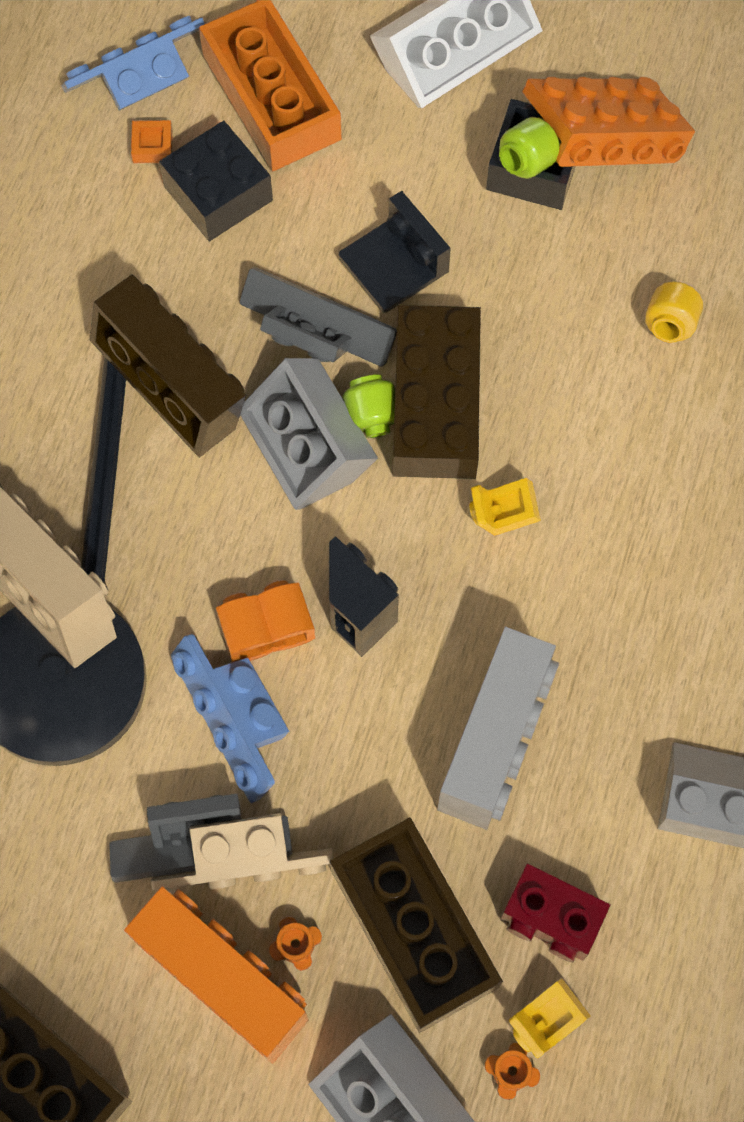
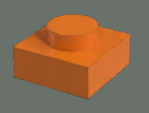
[131,120,173,163]

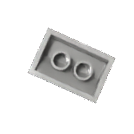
[240,358,378,510]
[658,742,744,848]
[308,1014,475,1122]

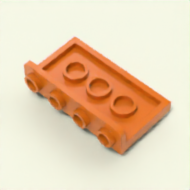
[522,77,695,167]

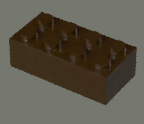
[89,274,246,458]
[393,305,481,479]
[329,817,503,1034]
[0,983,132,1122]

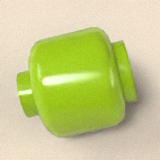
[499,117,560,179]
[342,374,395,439]

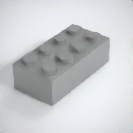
[437,627,559,830]

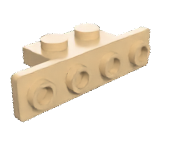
[151,813,334,895]

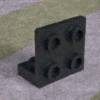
[339,191,451,313]

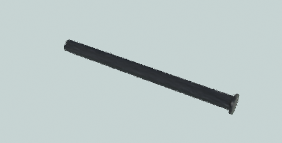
[81,357,126,595]

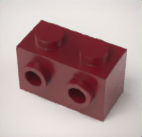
[501,863,611,963]

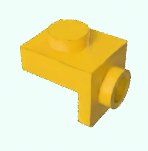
[469,478,541,536]
[509,978,591,1058]

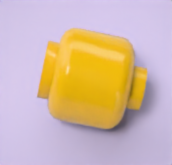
[645,281,703,343]

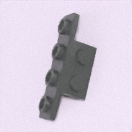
[240,267,397,367]
[109,793,292,883]

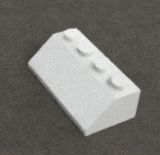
[370,0,543,108]

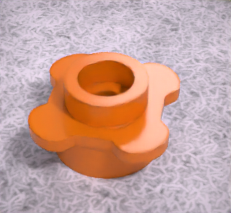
[269,917,322,971]
[485,1042,540,1100]

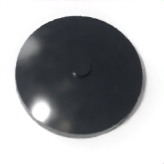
[0,606,147,766]

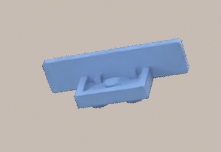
[61,16,205,111]
[171,634,289,803]

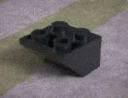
[329,536,399,657]

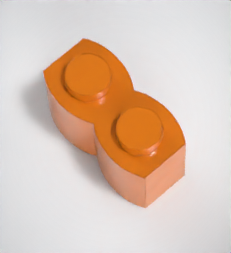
[216,580,315,663]

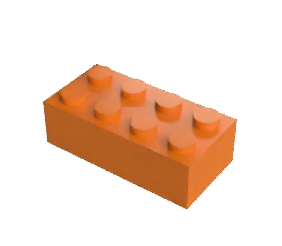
[199,0,342,172]
[124,886,309,1064]

